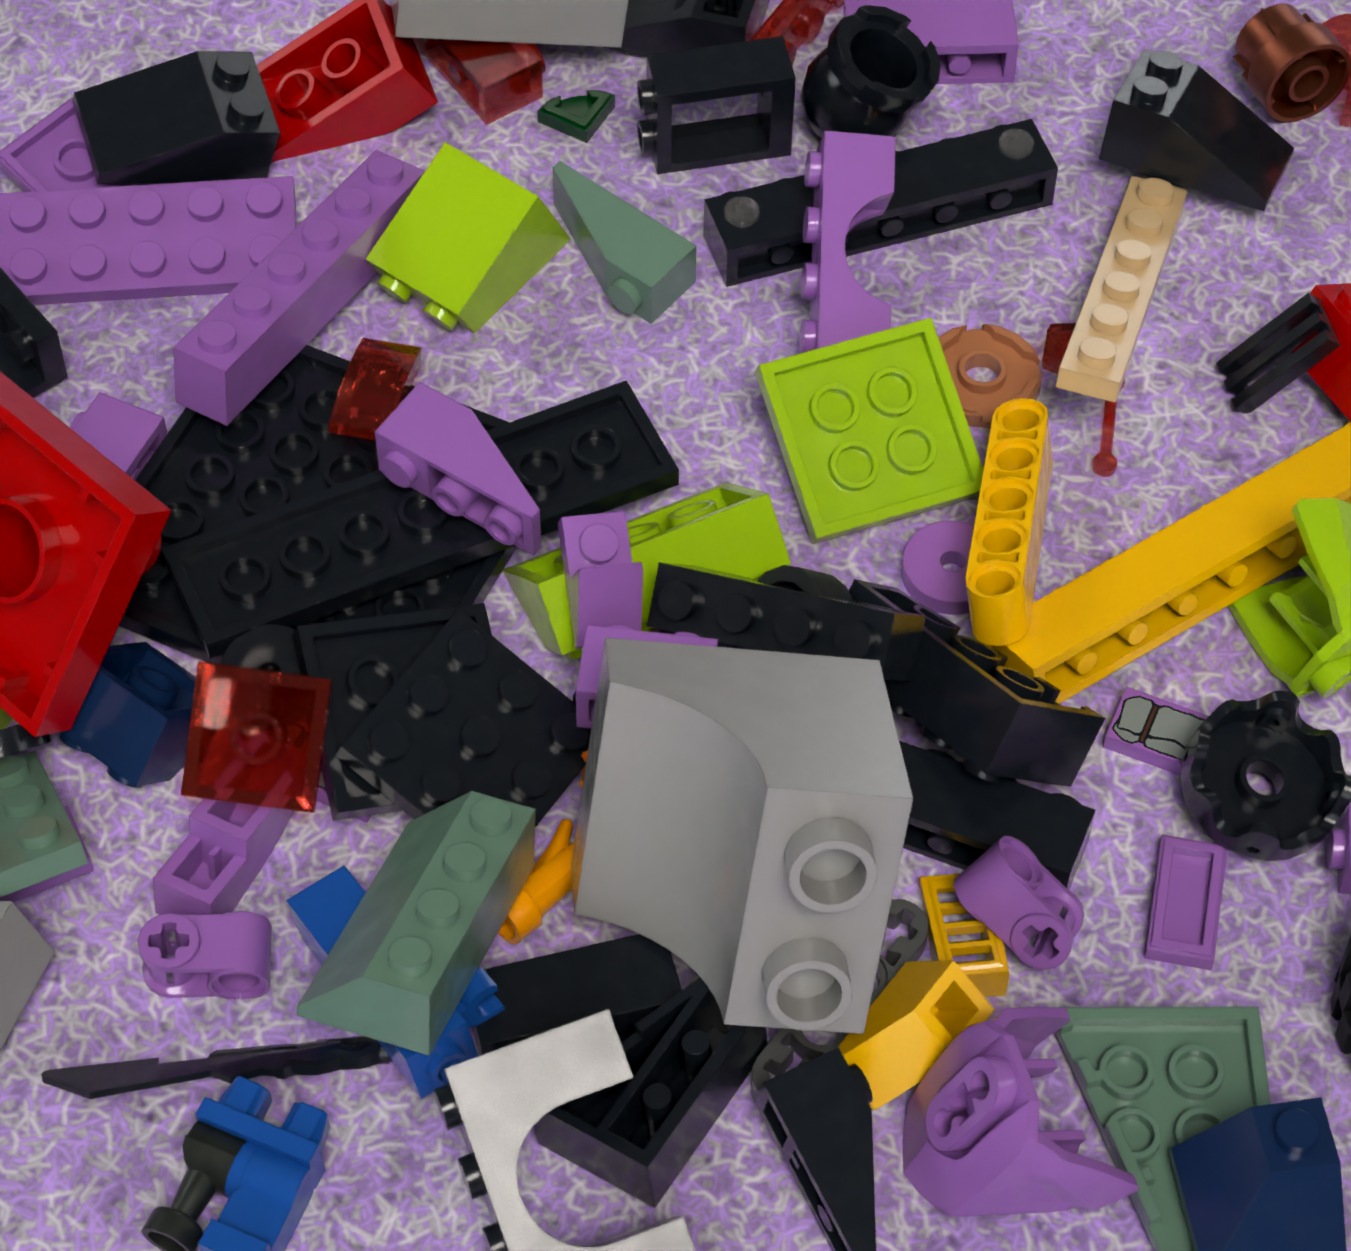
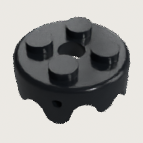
[1180,691,1351,861]

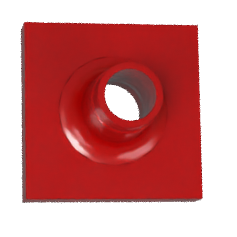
[0,371,171,737]

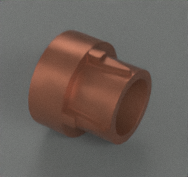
[1233,4,1351,122]

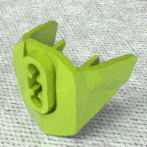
[1228,498,1351,699]

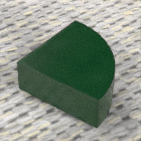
[538,90,615,143]

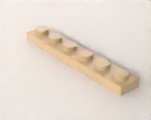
[1055,176,1188,403]

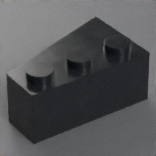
[534,978,767,1208]

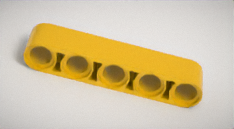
[965,398,1053,646]

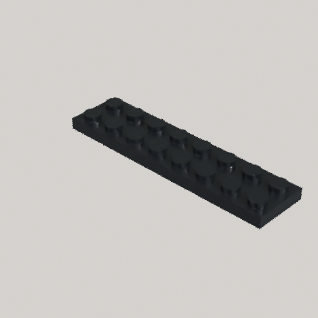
[162,380,679,659]

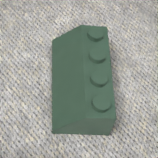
[297,791,536,1056]

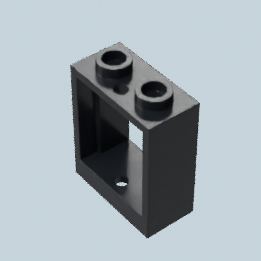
[637,36,796,174]

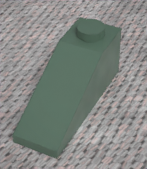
[553,161,697,324]

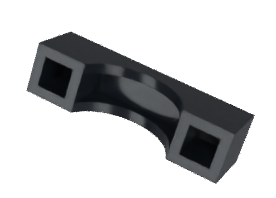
[647,562,926,681]

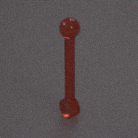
[1092,379,1125,477]

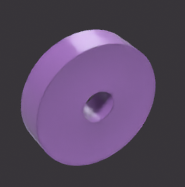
[901,521,974,615]

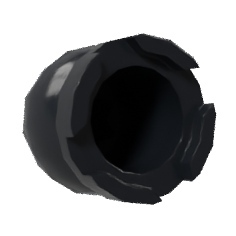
[800,5,941,138]

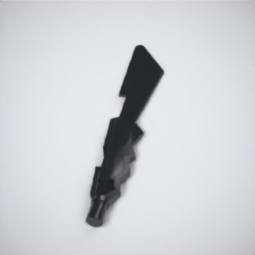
[41,1036,393,1099]

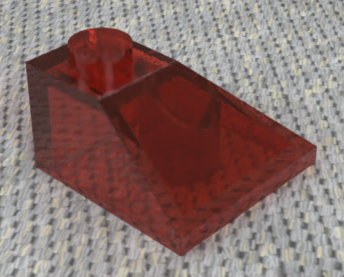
[181,662,333,813]

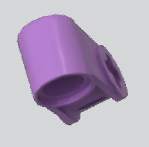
[953,836,1084,970]
[137,911,272,999]

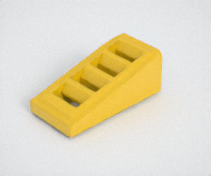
[919,873,1010,997]

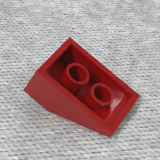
[257,0,438,162]

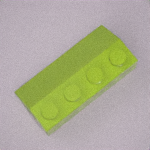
[503,482,791,659]

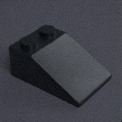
[1099,49,1294,211]
[72,51,280,183]

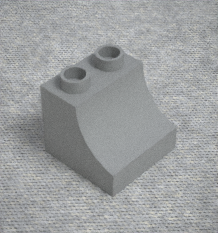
[571,637,913,1034]

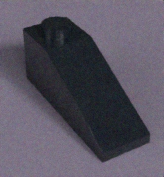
[755,1047,876,1251]

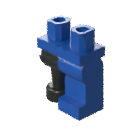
[141,1076,330,1251]

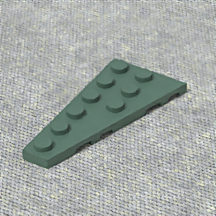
[1055,1006,1271,1251]

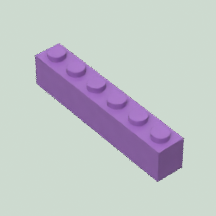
[173,150,425,426]

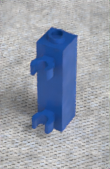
[286,865,505,1099]

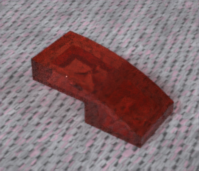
[329,338,422,440]

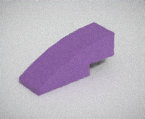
[153,731,317,915]

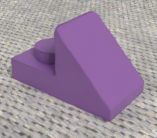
[557,511,643,649]

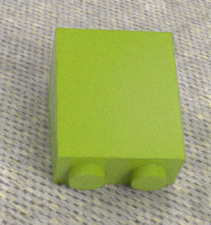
[366,142,571,333]

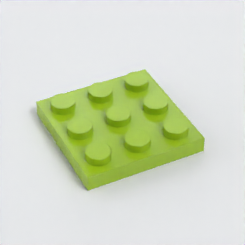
[755,317,984,544]

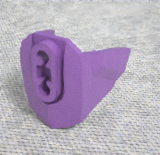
[902,1007,1139,1217]

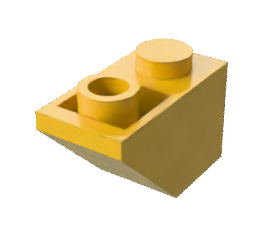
[837,960,995,1110]

